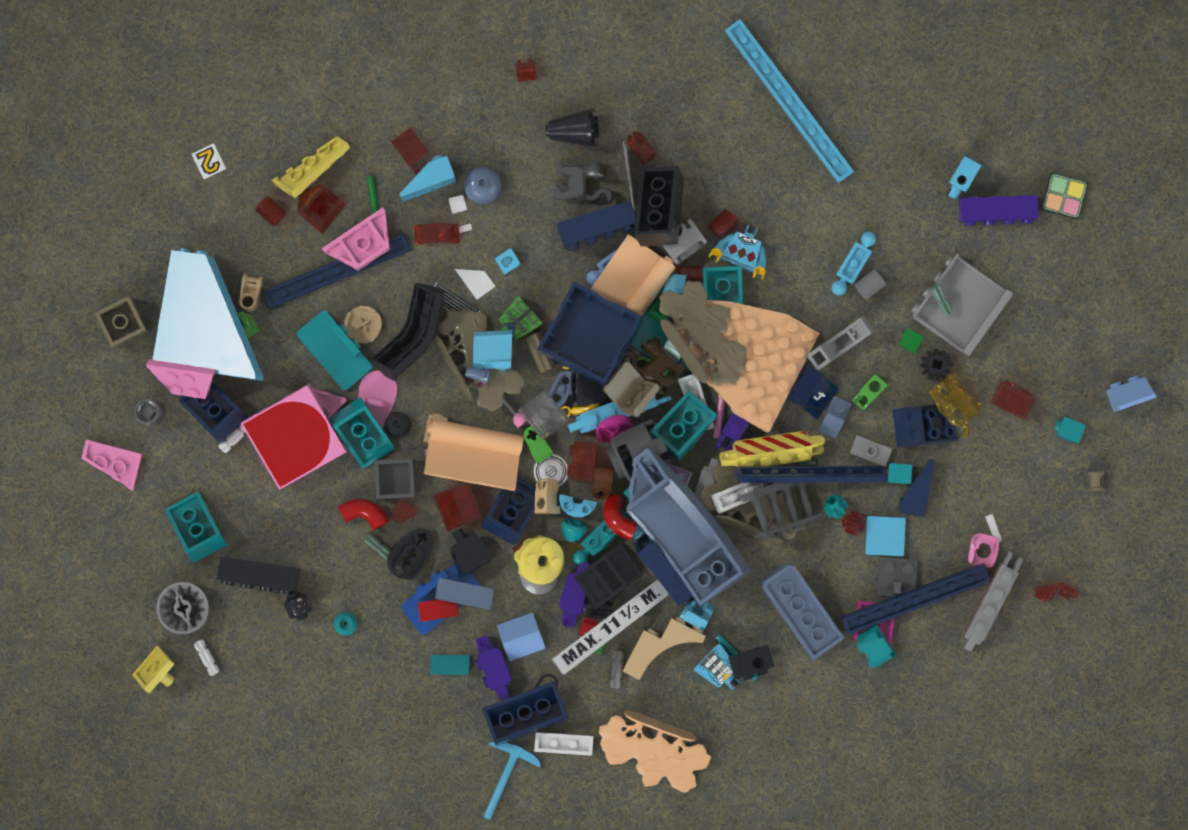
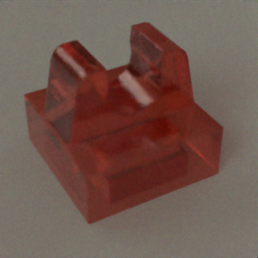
[515,58,537,82]

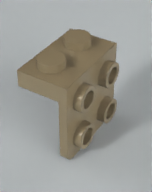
[603,361,660,417]

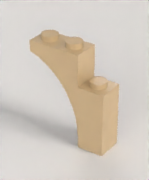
[622,617,706,680]

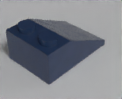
[178,381,248,444]
[481,477,536,545]

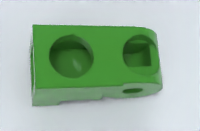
[852,374,888,410]

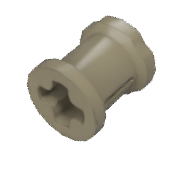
[1087,472,1105,492]

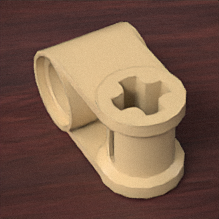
[239,274,263,312]

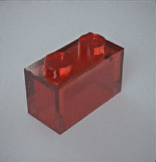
[989,380,1036,420]

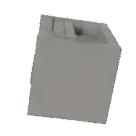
[660,219,707,267]

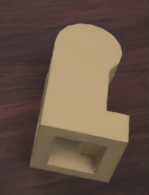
[535,478,561,515]

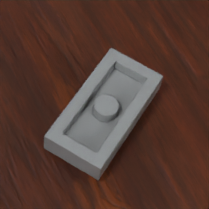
[850,435,892,467]

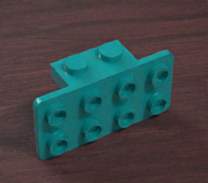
[297,311,372,391]

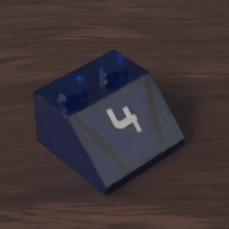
[787,365,839,420]

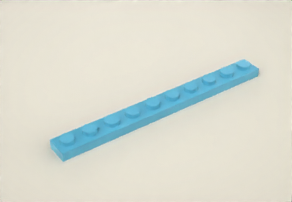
[725,19,854,183]

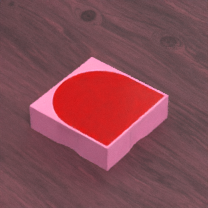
[241,383,348,490]

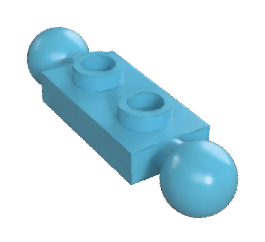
[832,231,876,295]

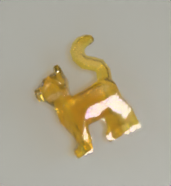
[929,372,980,438]

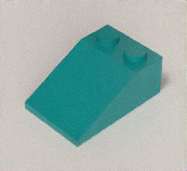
[650,391,717,463]
[329,397,395,469]
[164,491,227,563]

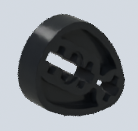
[387,528,431,579]

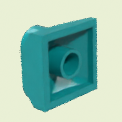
[703,266,743,304]

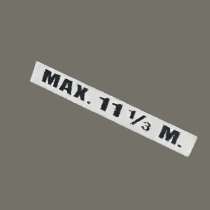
[552,579,669,675]

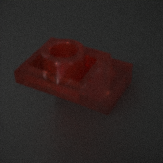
[414,223,460,246]
[1032,582,1079,602]

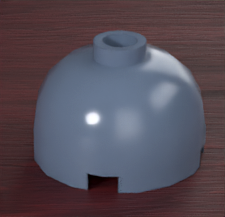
[464,166,502,205]

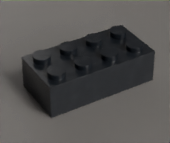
[634,166,684,246]
[216,557,300,595]

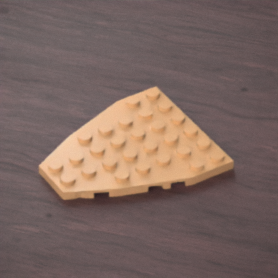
[677,300,819,433]

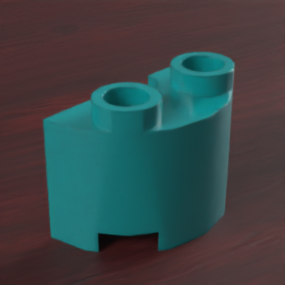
[856,625,897,669]

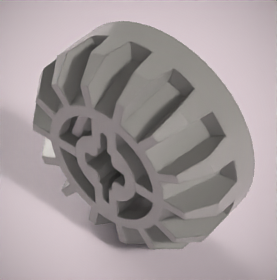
[156,582,210,634]

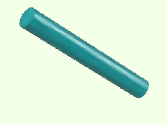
[715,633,759,681]

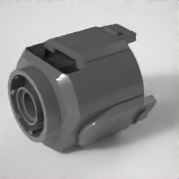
[605,419,671,482]

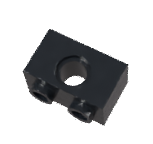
[728,645,775,681]

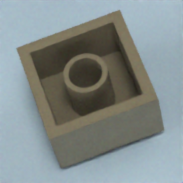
[95,296,149,349]

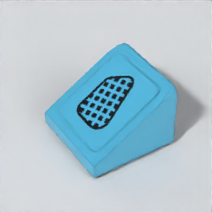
[495,248,521,275]

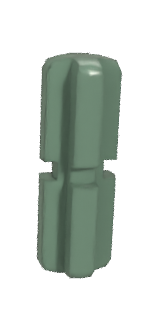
[931,284,953,315]
[364,534,390,560]

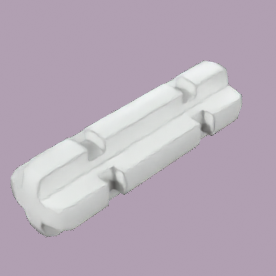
[219,425,246,453]
[194,640,219,676]

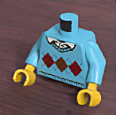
[708,225,766,280]

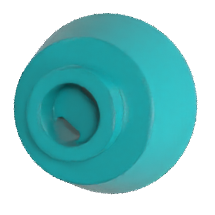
[561,518,587,542]

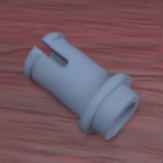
[465,366,491,384]

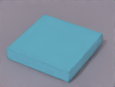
[865,516,906,556]

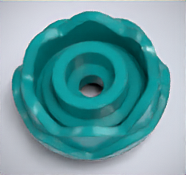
[334,612,358,636]

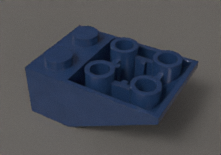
[892,403,958,448]

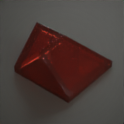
[297,183,346,234]

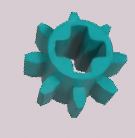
[823,495,848,518]

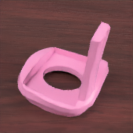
[968,533,999,568]

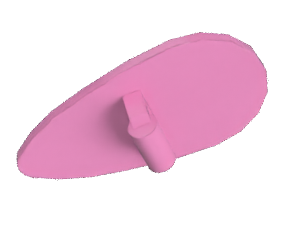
[358,371,397,427]

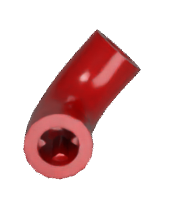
[603,494,638,541]
[337,498,389,531]

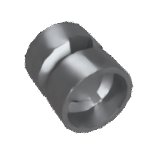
[134,399,163,425]

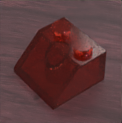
[566,441,598,483]
[434,482,483,532]

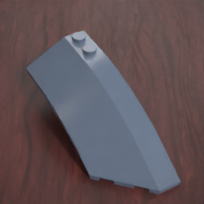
[626,447,752,606]

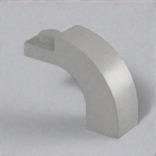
[807,316,874,371]

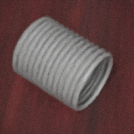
[855,269,886,300]

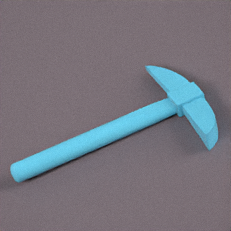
[484,742,541,819]

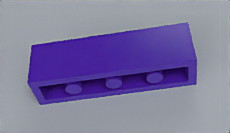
[959,195,1038,226]

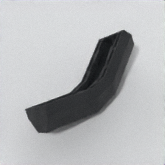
[371,283,445,381]

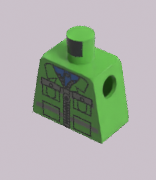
[499,296,543,341]

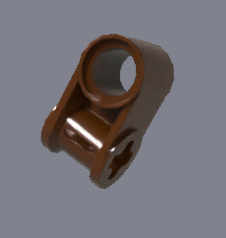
[592,465,614,500]

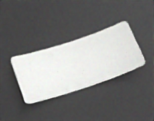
[449,195,472,233]

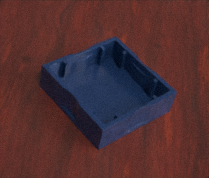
[537,282,643,386]

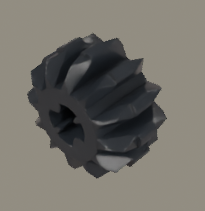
[920,349,953,381]

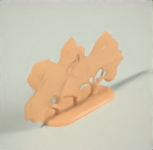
[599,710,711,792]

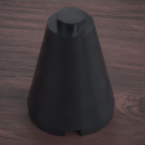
[545,108,599,147]

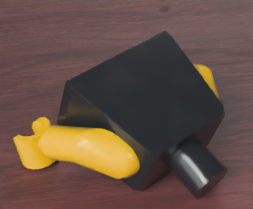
[561,367,607,418]

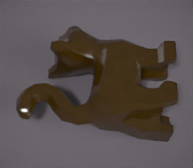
[622,336,686,396]

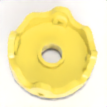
[514,535,564,585]

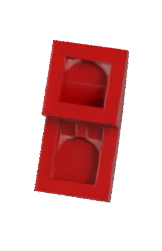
[418,599,459,622]

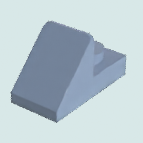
[818,396,851,439]

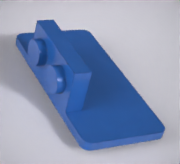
[401,564,481,635]

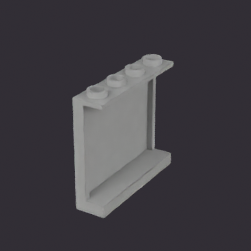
[911,254,1014,357]

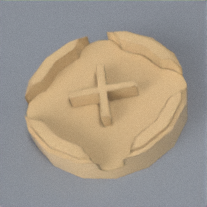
[344,306,382,344]

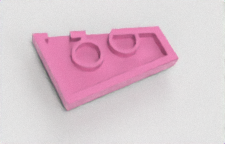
[82,439,143,491]

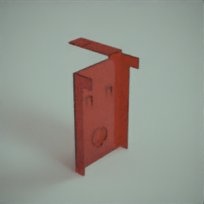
[390,126,428,174]

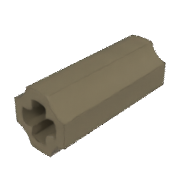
[525,332,555,374]

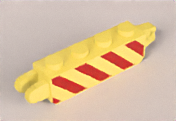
[719,431,825,467]

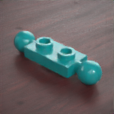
[573,510,629,565]

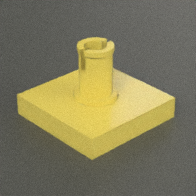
[132,646,174,694]

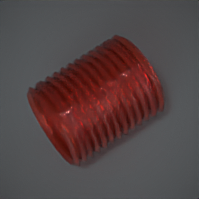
[255,196,286,227]
[708,208,739,239]

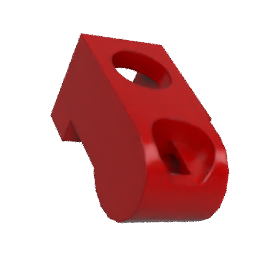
[578,617,600,636]

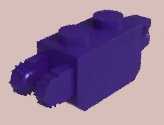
[715,413,749,451]
[559,561,590,628]
[476,636,512,701]

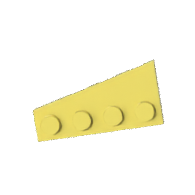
[272,136,350,198]

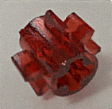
[842,511,866,536]

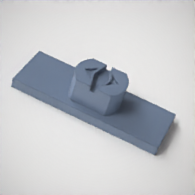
[435,578,494,610]

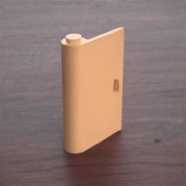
[590,234,676,316]
[424,419,524,491]

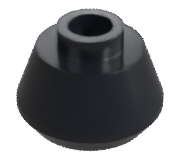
[385,412,411,438]

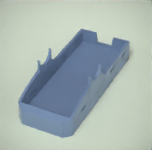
[760,563,844,661]

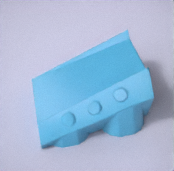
[473,330,512,371]

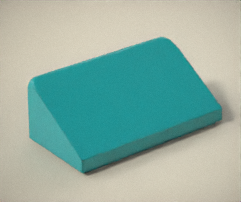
[430,655,470,675]

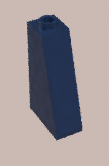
[633,534,693,606]

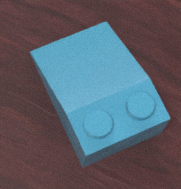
[400,154,457,202]

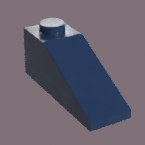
[898,459,934,517]

